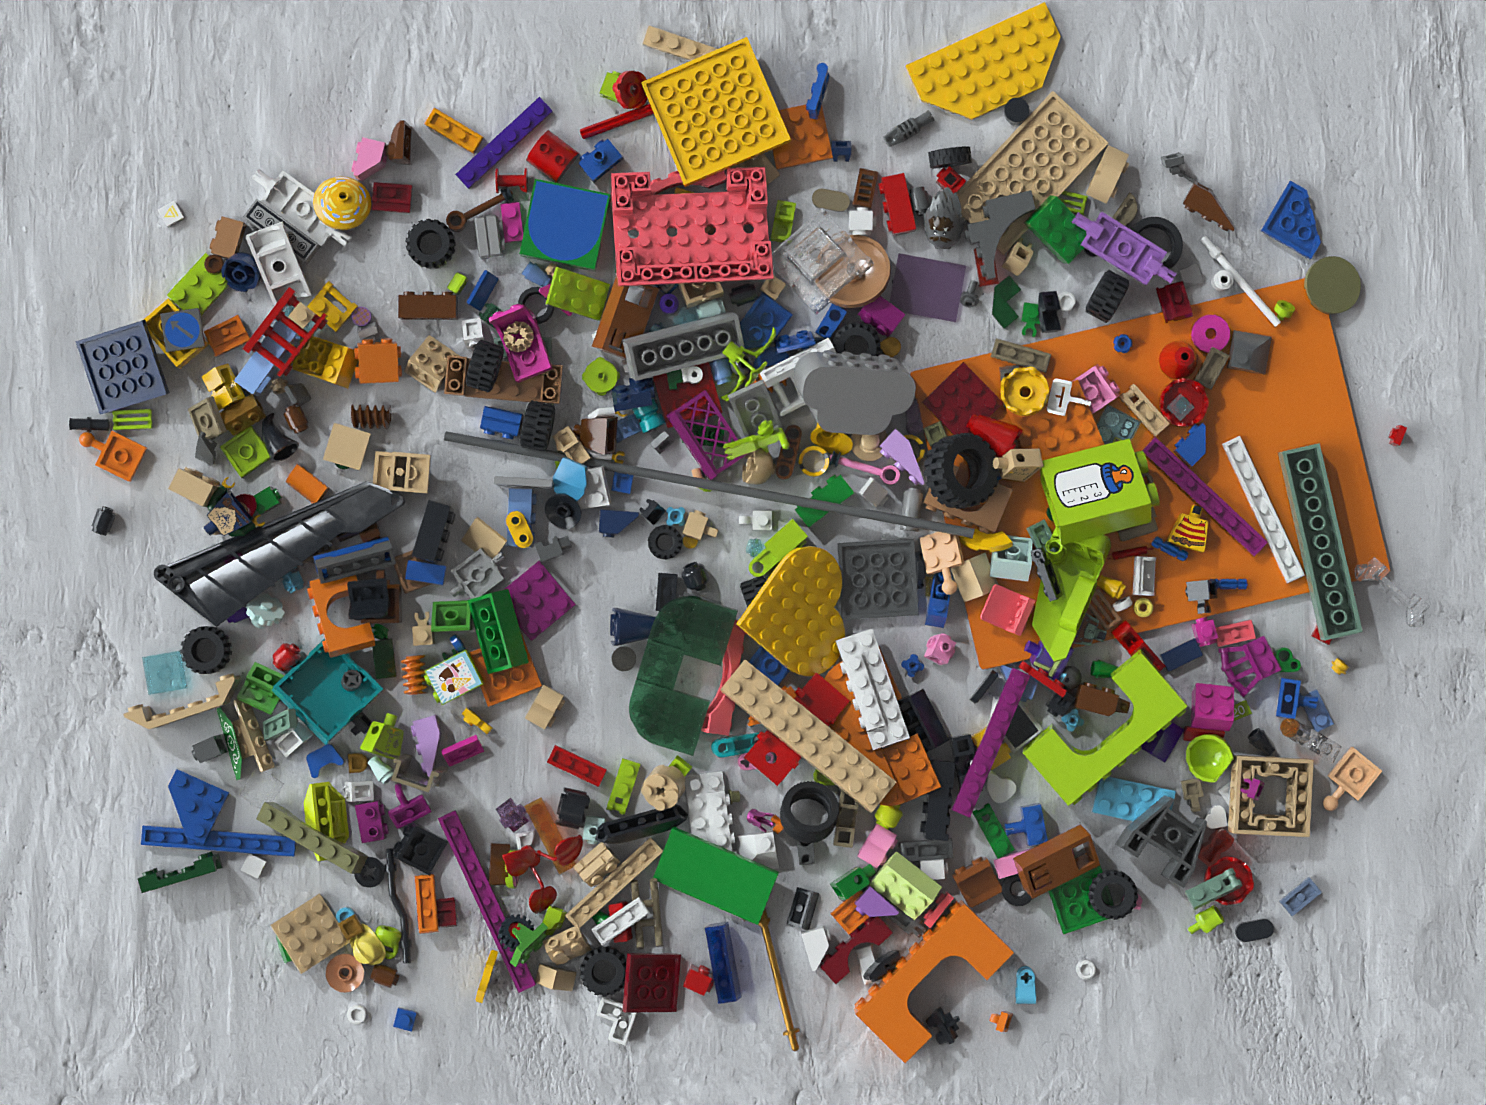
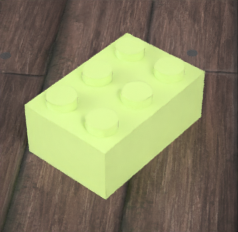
[869,851,942,920]

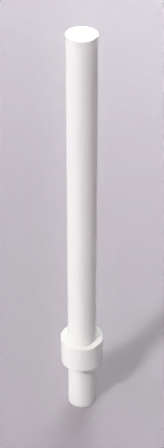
[1200,236,1281,327]

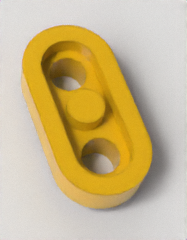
[506,511,534,548]

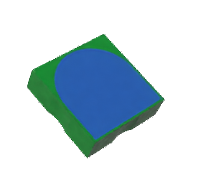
[519,179,611,272]

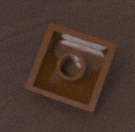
[385,120,412,165]

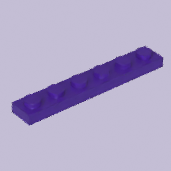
[455,97,553,189]

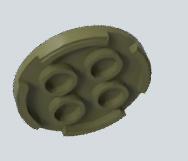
[1304,256,1361,314]

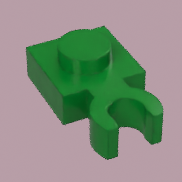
[1021,302,1040,337]

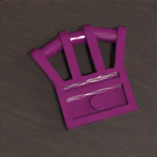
[1218,635,1282,698]

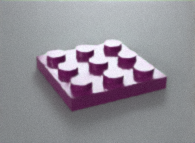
[505,560,576,641]

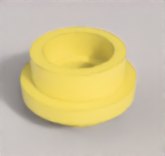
[1134,598,1153,617]

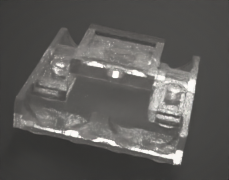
[772,208,874,315]

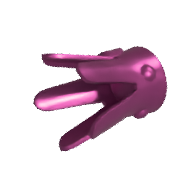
[747,809,774,833]

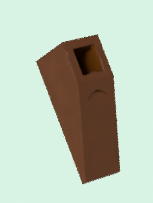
[1183,181,1235,231]

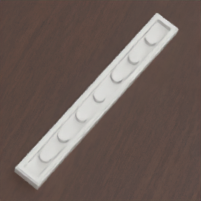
[1222,436,1305,583]

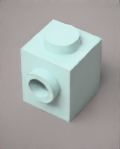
[583,815,605,844]

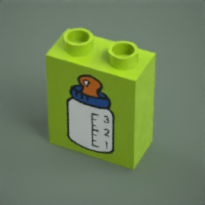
[1040,438,1160,545]

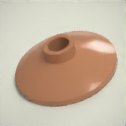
[326,954,364,993]

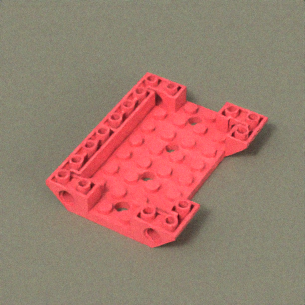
[611,167,774,286]

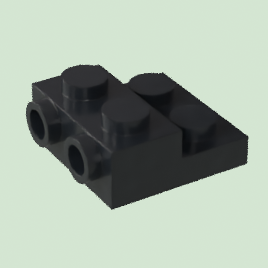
[393,821,448,875]

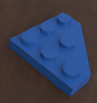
[1260,181,1321,260]
[168,769,229,845]

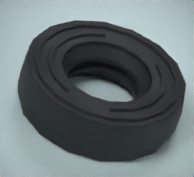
[1001,874,1033,906]

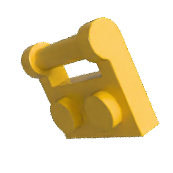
[307,281,358,332]

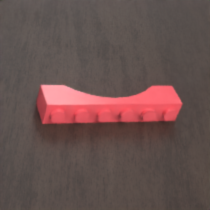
[650,170,726,195]
[700,617,746,736]

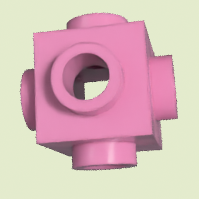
[924,633,956,665]

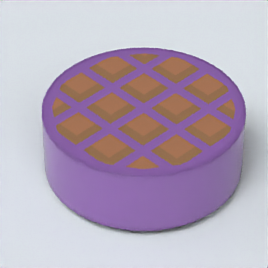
[352,307,372,326]

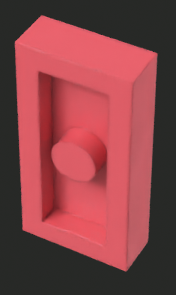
[1215,620,1256,647]
[923,892,954,928]

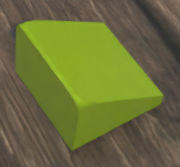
[447,272,469,295]

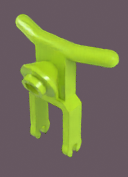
[723,420,789,460]

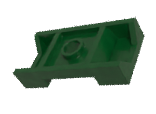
[137,851,223,893]

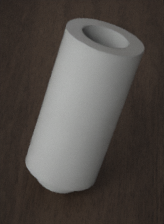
[900,488,923,532]

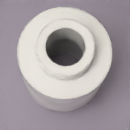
[1211,270,1233,291]

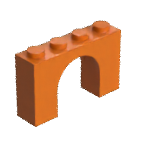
[307,575,375,658]

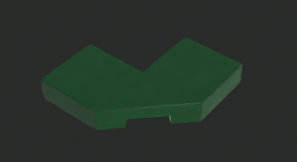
[991,275,1021,329]

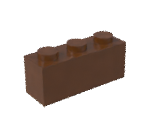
[398,291,458,320]

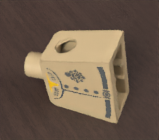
[993,449,1043,482]

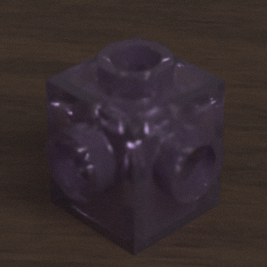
[496,798,529,833]

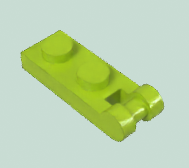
[606,758,641,815]

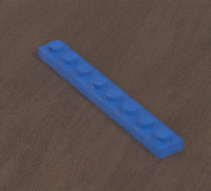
[141,825,296,857]

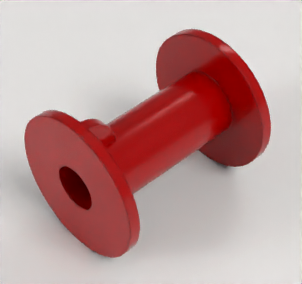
[495,168,528,193]

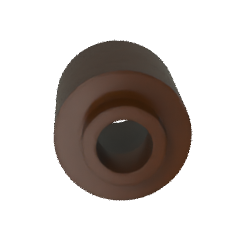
[283,405,309,434]
[370,964,400,988]

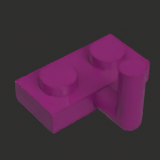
[388,783,431,829]

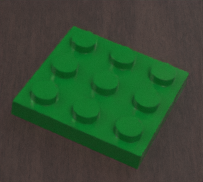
[1048,865,1114,935]

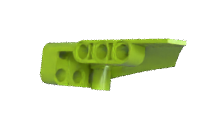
[1032,528,1111,662]

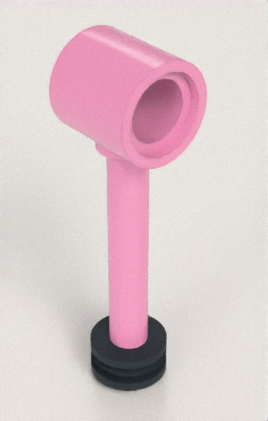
[829,451,900,485]

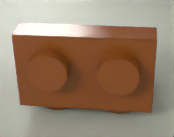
[952,856,1002,908]

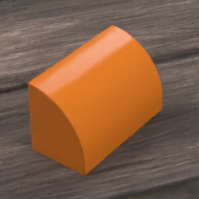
[286,464,330,504]

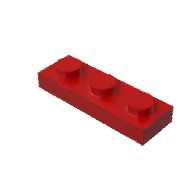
[547,745,607,787]

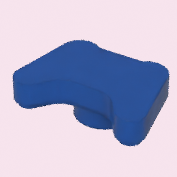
[306,744,344,778]

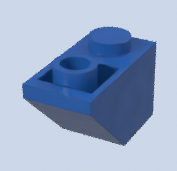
[1173,423,1206,467]

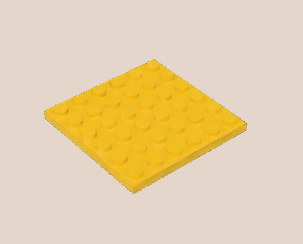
[641,37,791,187]

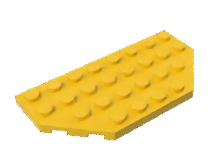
[905,2,1061,120]

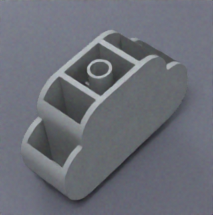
[793,350,916,435]

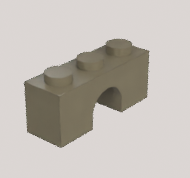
[833,789,859,848]

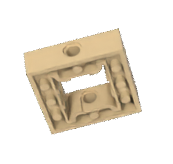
[1228,755,1314,837]

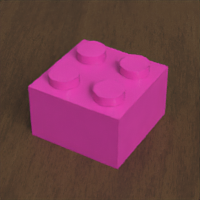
[1191,683,1234,731]

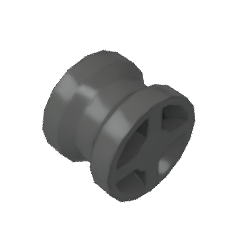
[341,670,362,691]

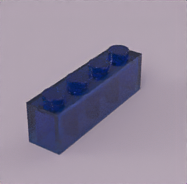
[705,921,742,1004]

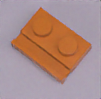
[203,315,250,357]
[830,890,869,934]

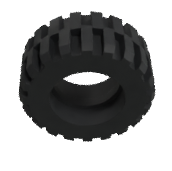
[924,433,1000,509]

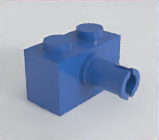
[578,139,623,183]
[1276,678,1318,719]
[1005,803,1048,846]

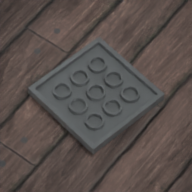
[837,538,919,620]

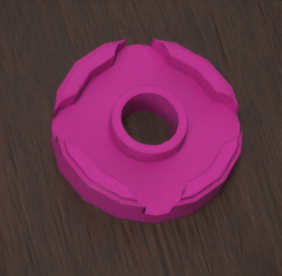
[1191,315,1230,353]

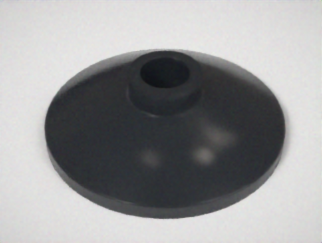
[545,494,582,529]

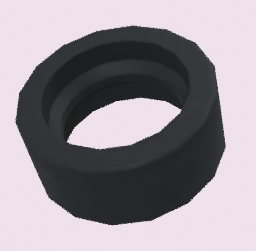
[518,287,554,324]

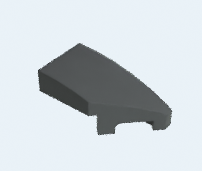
[195,431,217,465]

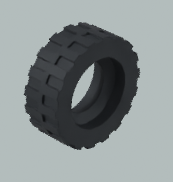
[928,146,972,169]

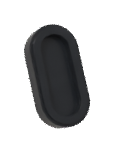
[969,670,998,704]
[1235,918,1274,942]

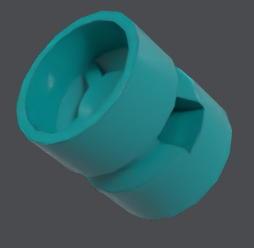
[632,399,666,434]

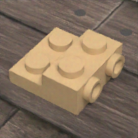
[543,925,592,966]

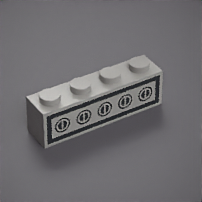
[243,199,321,265]

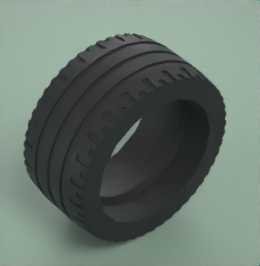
[1130,217,1183,276]
[780,781,839,843]

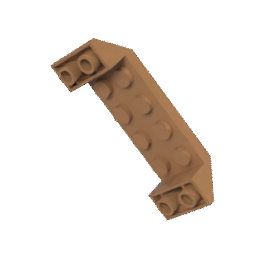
[444,355,563,404]

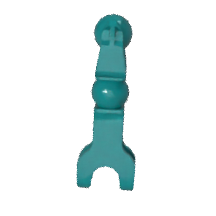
[711,731,766,757]

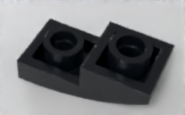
[863,950,901,982]

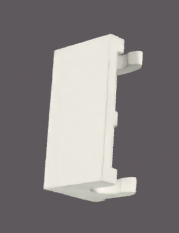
[1132,556,1156,596]

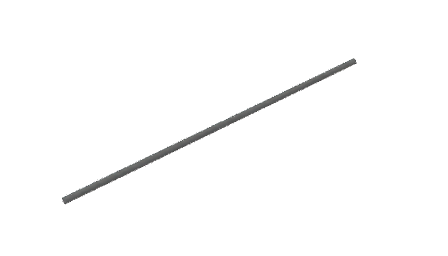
[444,431,974,538]

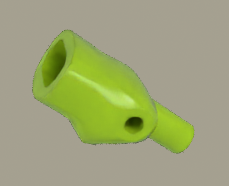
[1188,905,1225,934]

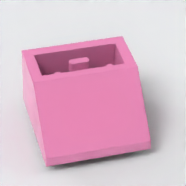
[352,137,388,181]

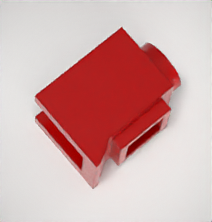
[936,166,967,194]

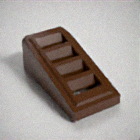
[852,168,878,210]

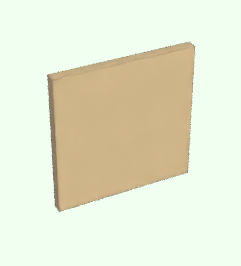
[323,423,371,470]
[461,517,507,558]

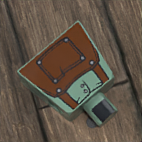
[1073,613,1107,646]

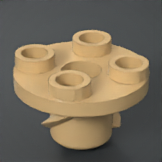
[851,430,888,461]

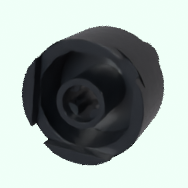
[555,787,590,830]

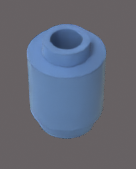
[710,358,733,385]

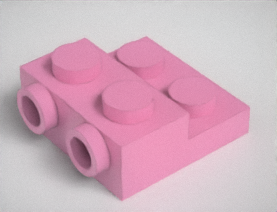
[1073,364,1120,414]

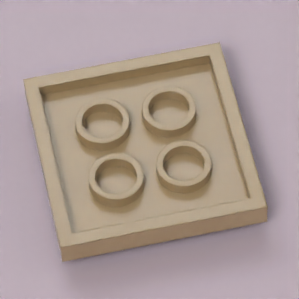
[270,893,350,974]

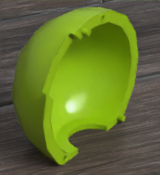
[1186,734,1234,783]

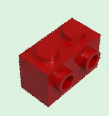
[683,964,714,996]

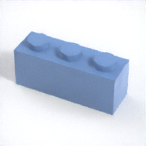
[506,488,537,547]

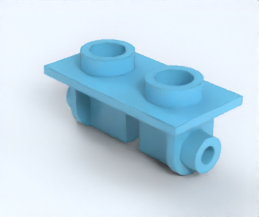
[282,567,304,594]

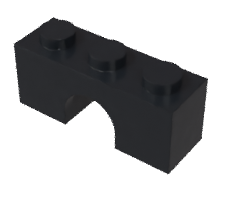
[949,733,983,791]

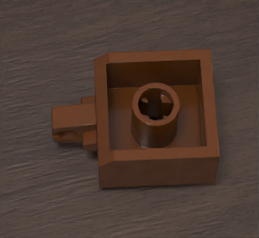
[361,570,402,624]
[1072,682,1130,717]

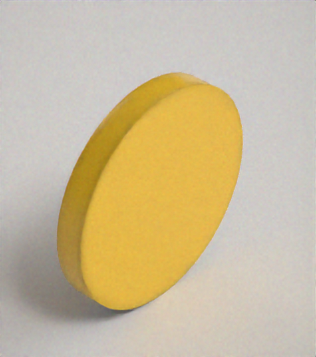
[683,536,698,549]

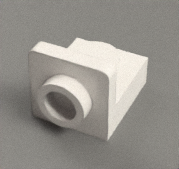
[462,318,485,350]
[343,781,374,802]

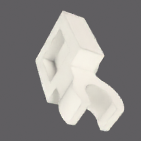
[739,511,772,530]

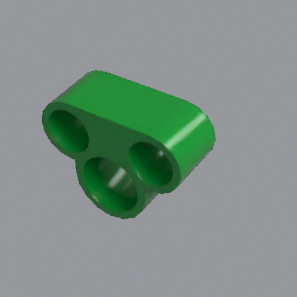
[1274,647,1301,673]

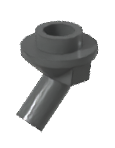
[960,280,979,308]

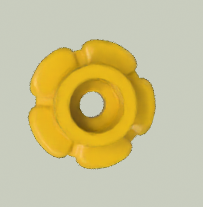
[1331,658,1349,675]

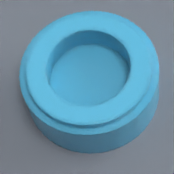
[336,907,355,923]

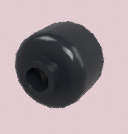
[681,562,709,591]

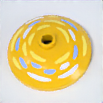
[313,176,371,230]

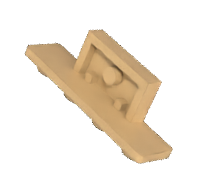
[231,699,275,772]

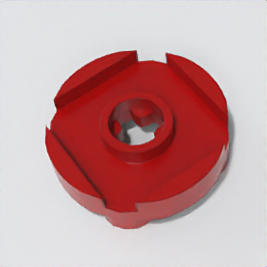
[612,71,648,109]

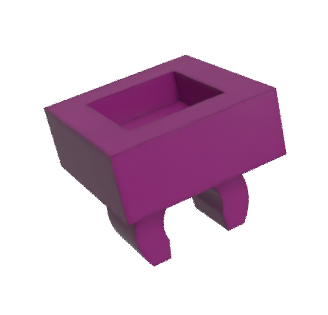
[1240,778,1265,801]

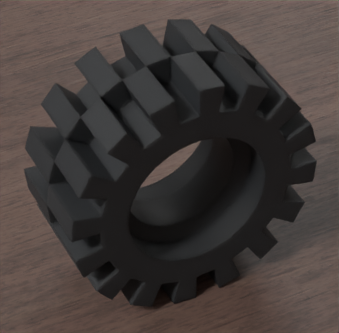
[648,525,682,560]

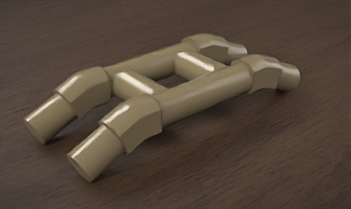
[630,878,663,949]

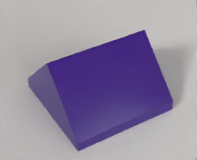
[1141,721,1184,763]

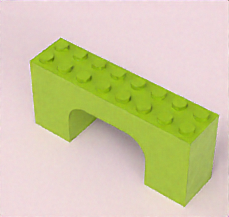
[1023,649,1187,806]

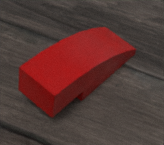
[1111,620,1166,671]

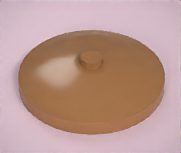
[814,235,891,308]

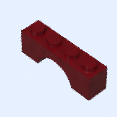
[820,916,893,984]

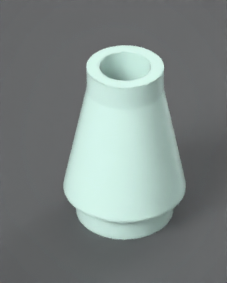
[368,756,394,784]

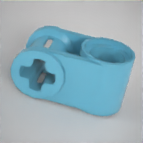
[1015,966,1036,1004]

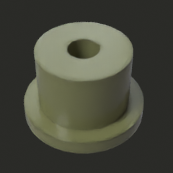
[728,789,740,805]

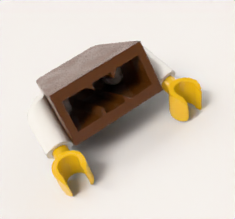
[573,407,627,464]

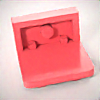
[980,584,1035,636]

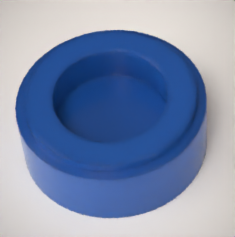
[449,634,466,653]

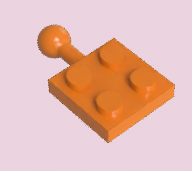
[79,431,147,482]

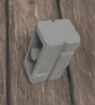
[474,215,506,258]

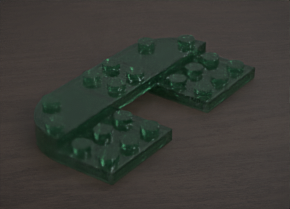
[629,596,738,756]

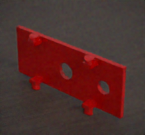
[744,672,850,786]

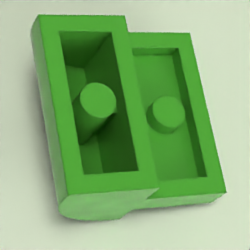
[237,662,285,715]

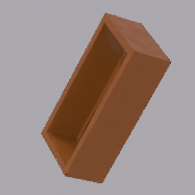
[592,275,659,360]
[1013,824,1100,899]

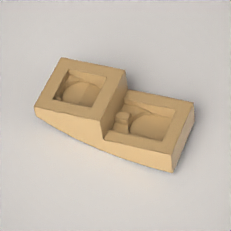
[552,426,591,464]

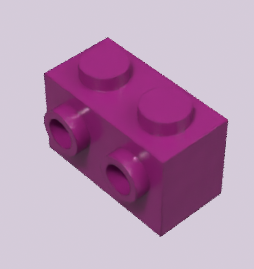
[857,296,906,337]
[355,800,389,843]

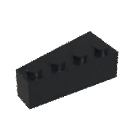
[920,759,955,841]

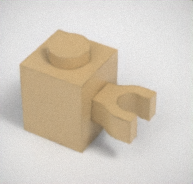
[1002,237,1034,276]
[682,510,718,541]
[412,612,435,646]

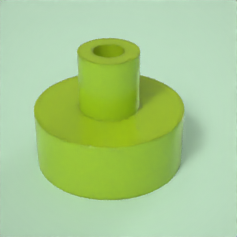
[1274,300,1295,321]

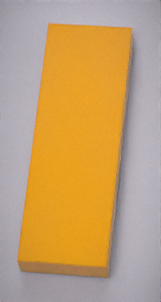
[425,108,484,154]

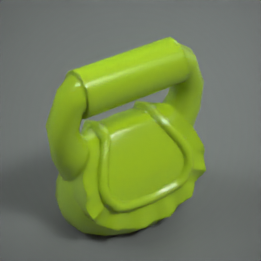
[375,925,401,960]

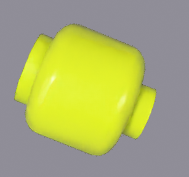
[874,805,903,830]

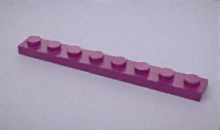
[1143,437,1268,556]
[951,668,1030,818]

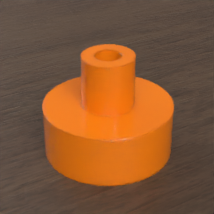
[770,814,783,834]

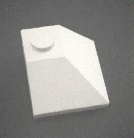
[735,830,779,869]

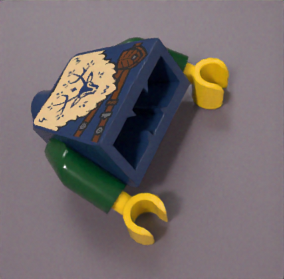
[204,477,265,537]

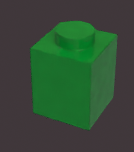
[254,486,282,515]

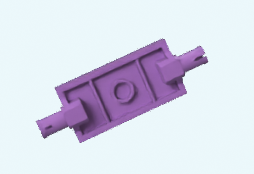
[1072,211,1177,286]

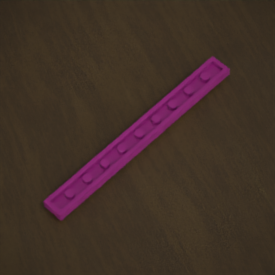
[438,810,536,993]

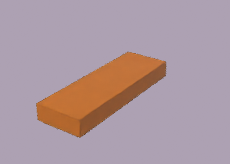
[415,874,439,934]

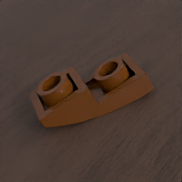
[489,843,510,886]

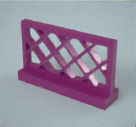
[666,390,747,480]

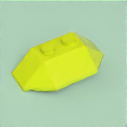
[304,782,349,861]

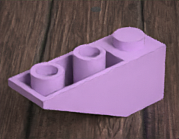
[879,429,924,486]
[411,715,442,777]

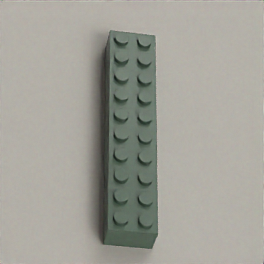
[1278,443,1363,640]

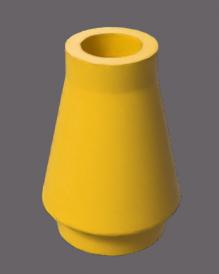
[1097,575,1126,599]

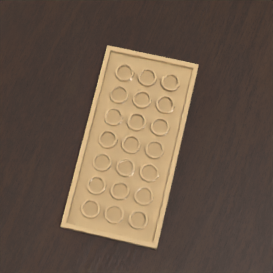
[957,91,1108,255]

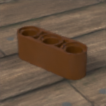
[775,425,802,480]

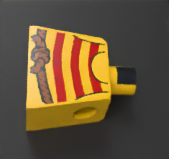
[1167,505,1208,553]

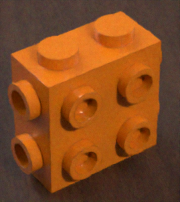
[354,338,402,383]

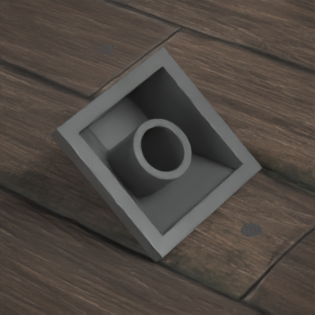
[1227,330,1272,375]

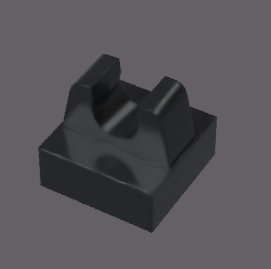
[639,499,666,525]
[350,712,372,736]

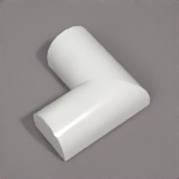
[596,997,637,1046]

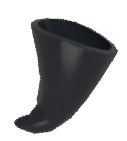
[262,413,299,462]

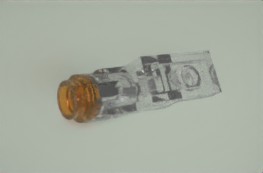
[1280,718,1342,763]

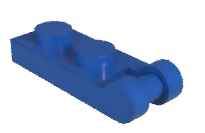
[806,63,830,120]

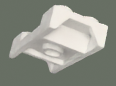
[246,221,312,306]

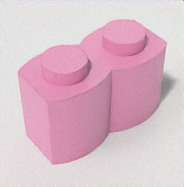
[857,823,898,868]

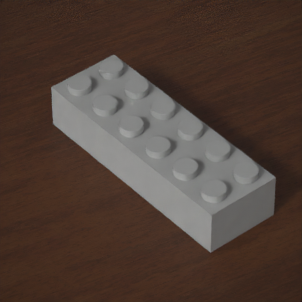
[622,311,745,381]

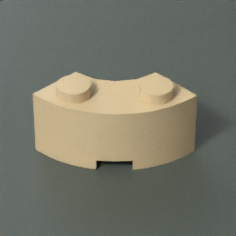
[1086,145,1129,204]

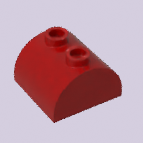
[526,130,580,183]

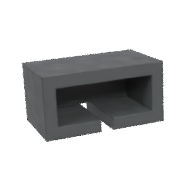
[192,735,228,763]

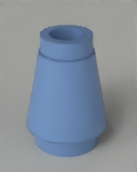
[521,262,551,287]

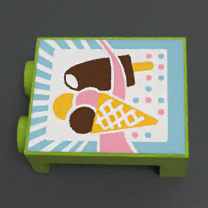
[424,649,485,705]

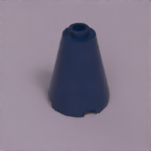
[610,608,663,646]

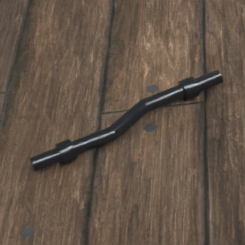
[385,848,412,963]

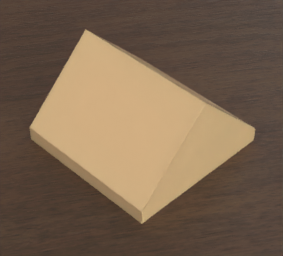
[951,553,998,602]

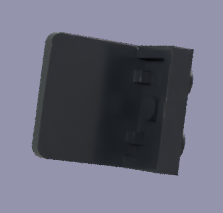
[347,578,390,621]

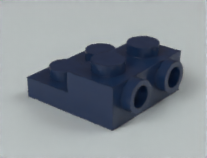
[612,378,655,412]

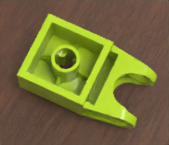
[749,519,808,577]

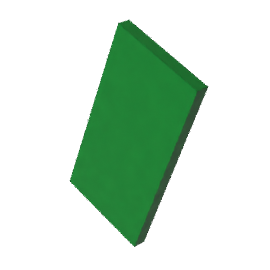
[653,827,779,925]

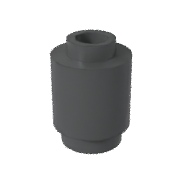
[909,187,930,216]

